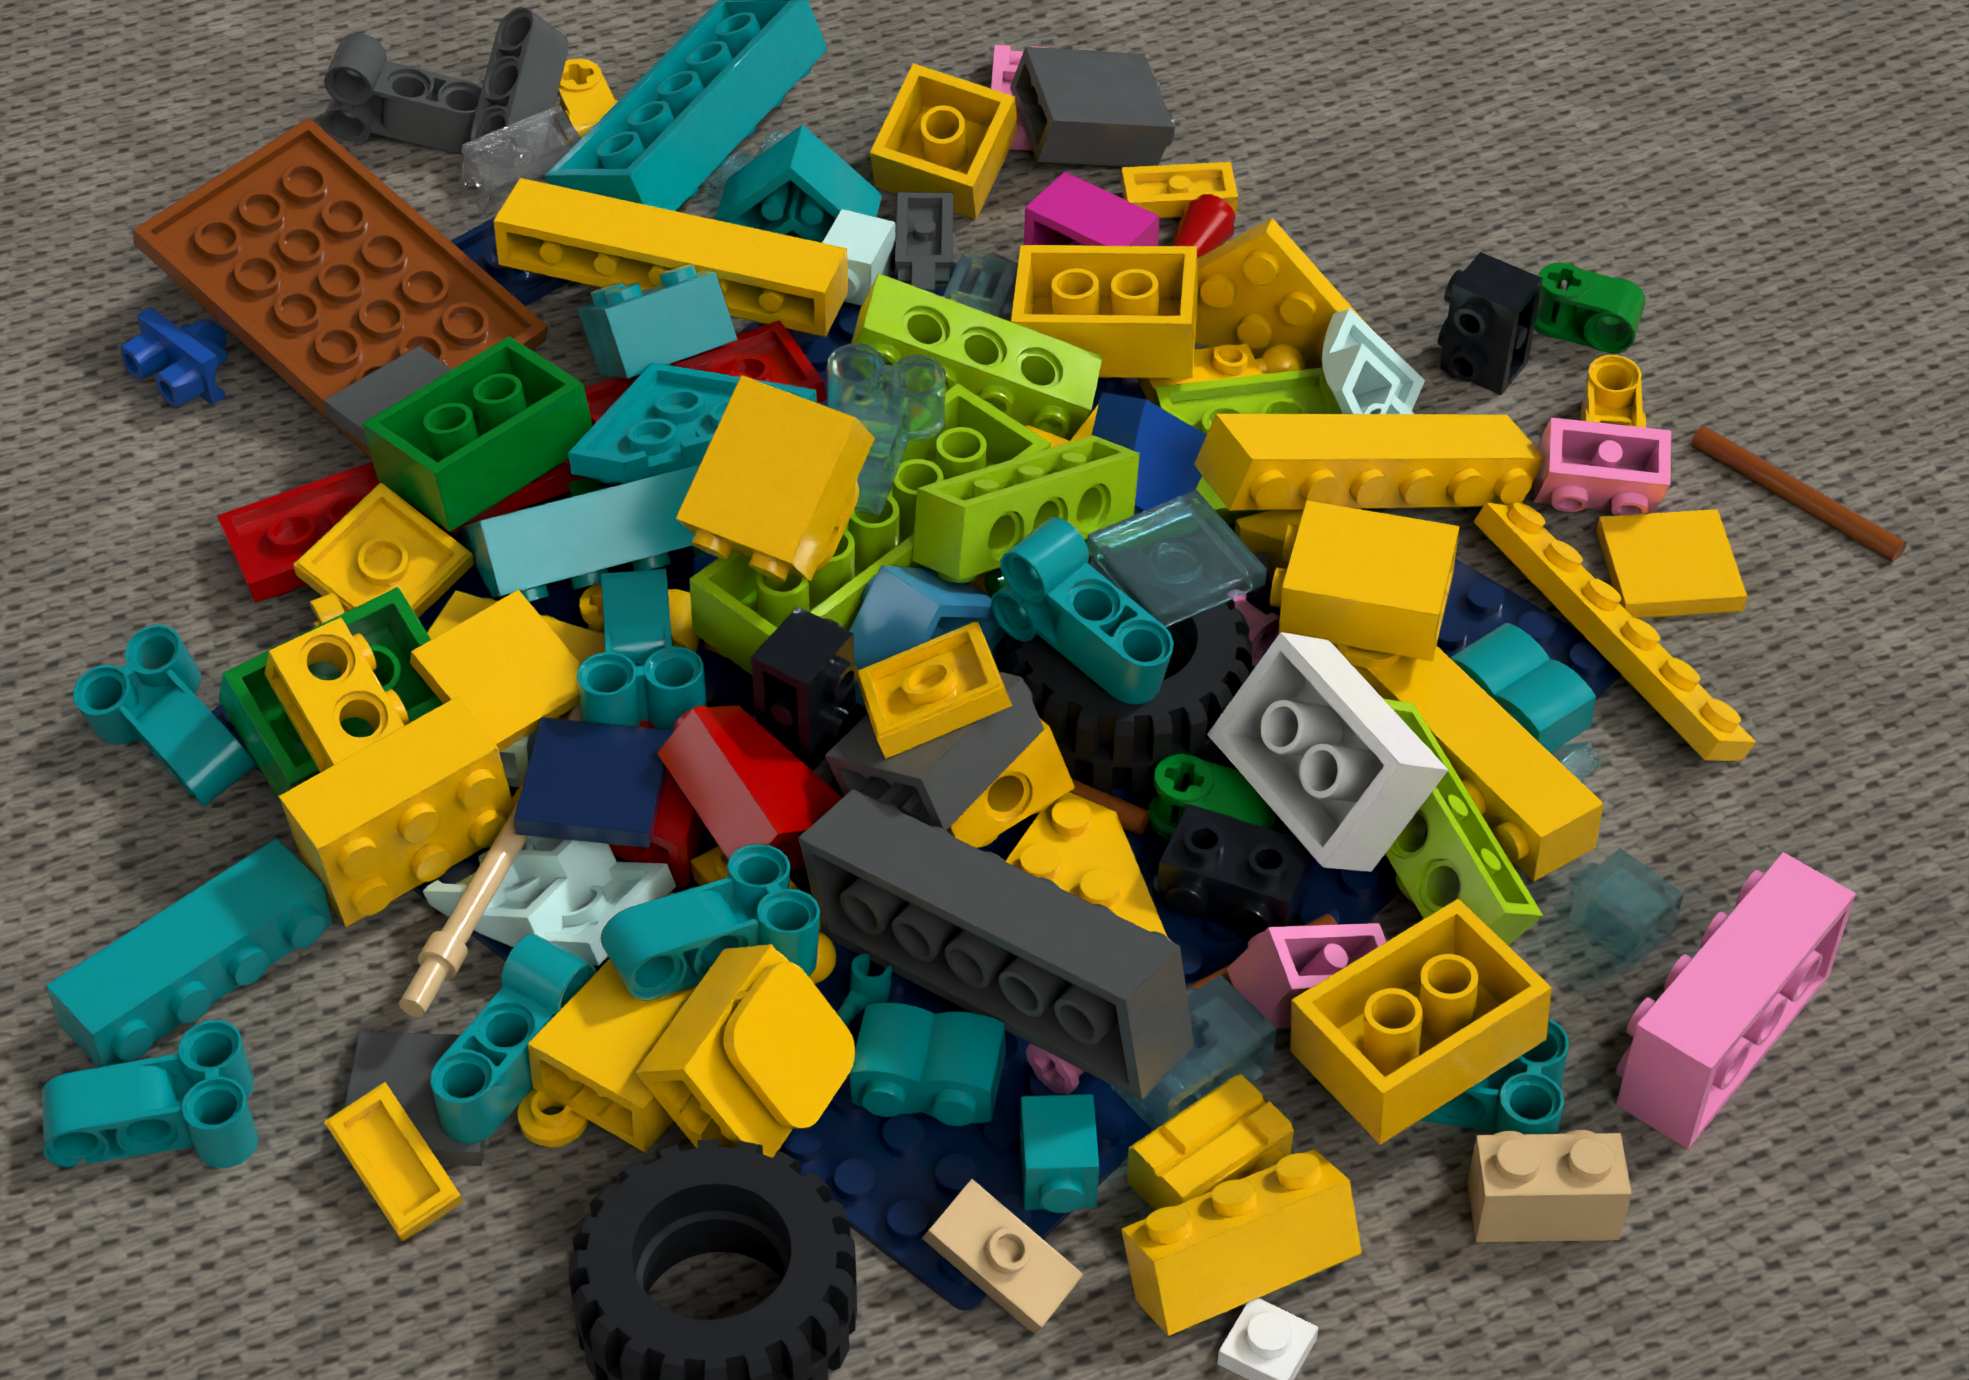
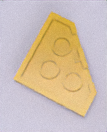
[1195,218,1367,369]
[1005,792,1167,936]

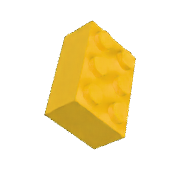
[1011,245,1198,379]
[279,696,514,927]
[1290,898,1552,1145]

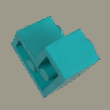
[715,124,882,243]
[577,264,738,379]

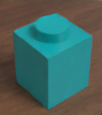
[1020,1094,1099,1213]

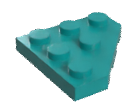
[568,363,817,484]

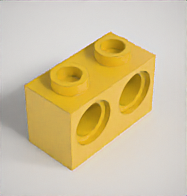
[264,617,409,773]

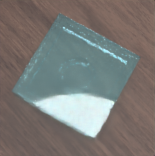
[1087,490,1267,627]

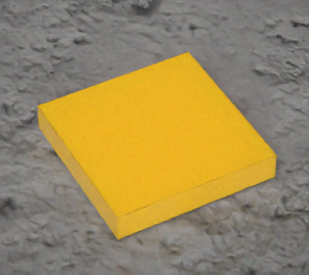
[293,483,474,618]
[1596,509,1747,618]
[410,590,581,753]
[857,622,1012,759]

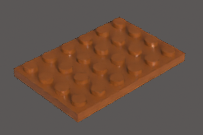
[133,118,548,459]

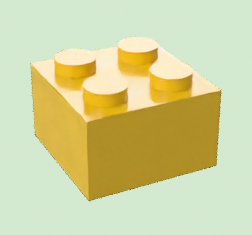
[870,63,1018,220]

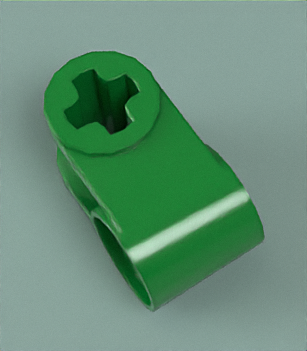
[1534,262,1645,354]
[1148,754,1276,840]

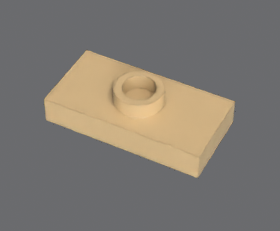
[922,1179,1084,1334]

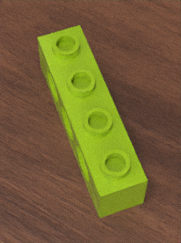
[846,273,1103,441]
[912,435,1140,583]
[1384,699,1543,946]

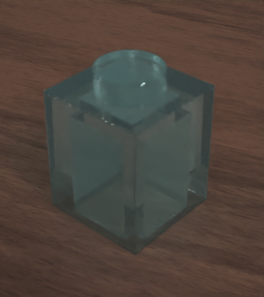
[1569,848,1684,969]

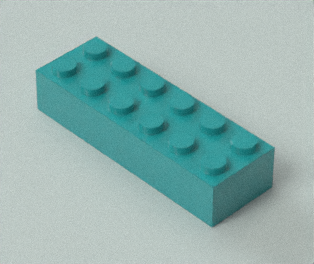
[545,0,828,211]

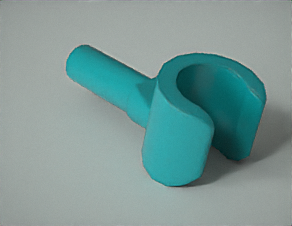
[837,953,892,1027]

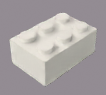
[1207,632,1448,872]

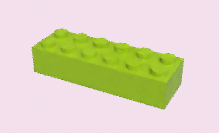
[689,384,1051,675]

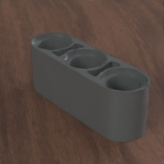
[470,7,569,174]

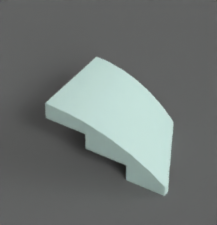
[1322,308,1425,509]
[423,836,676,965]

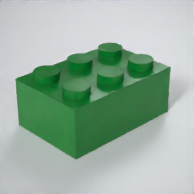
[362,336,593,532]
[219,587,443,805]

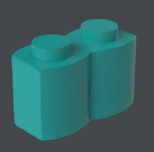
[1450,623,1596,753]
[849,1003,1006,1126]

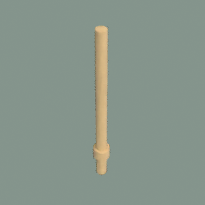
[399,704,582,1017]

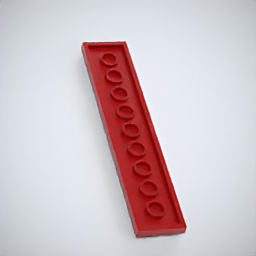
[217,320,827,603]

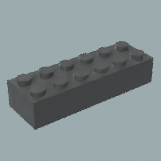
[798,789,1194,1100]

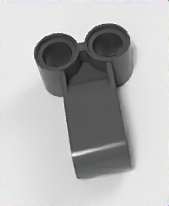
[321,33,482,154]

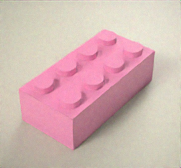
[1616,852,1856,1149]

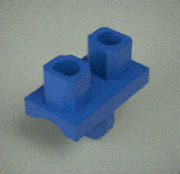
[120,307,228,409]

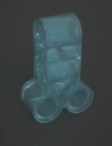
[827,344,946,516]

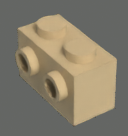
[1467,1130,1632,1242]

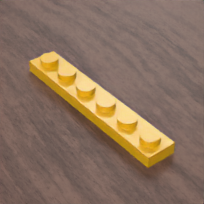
[1473,502,1756,761]

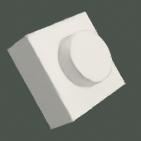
[1217,1298,1319,1380]

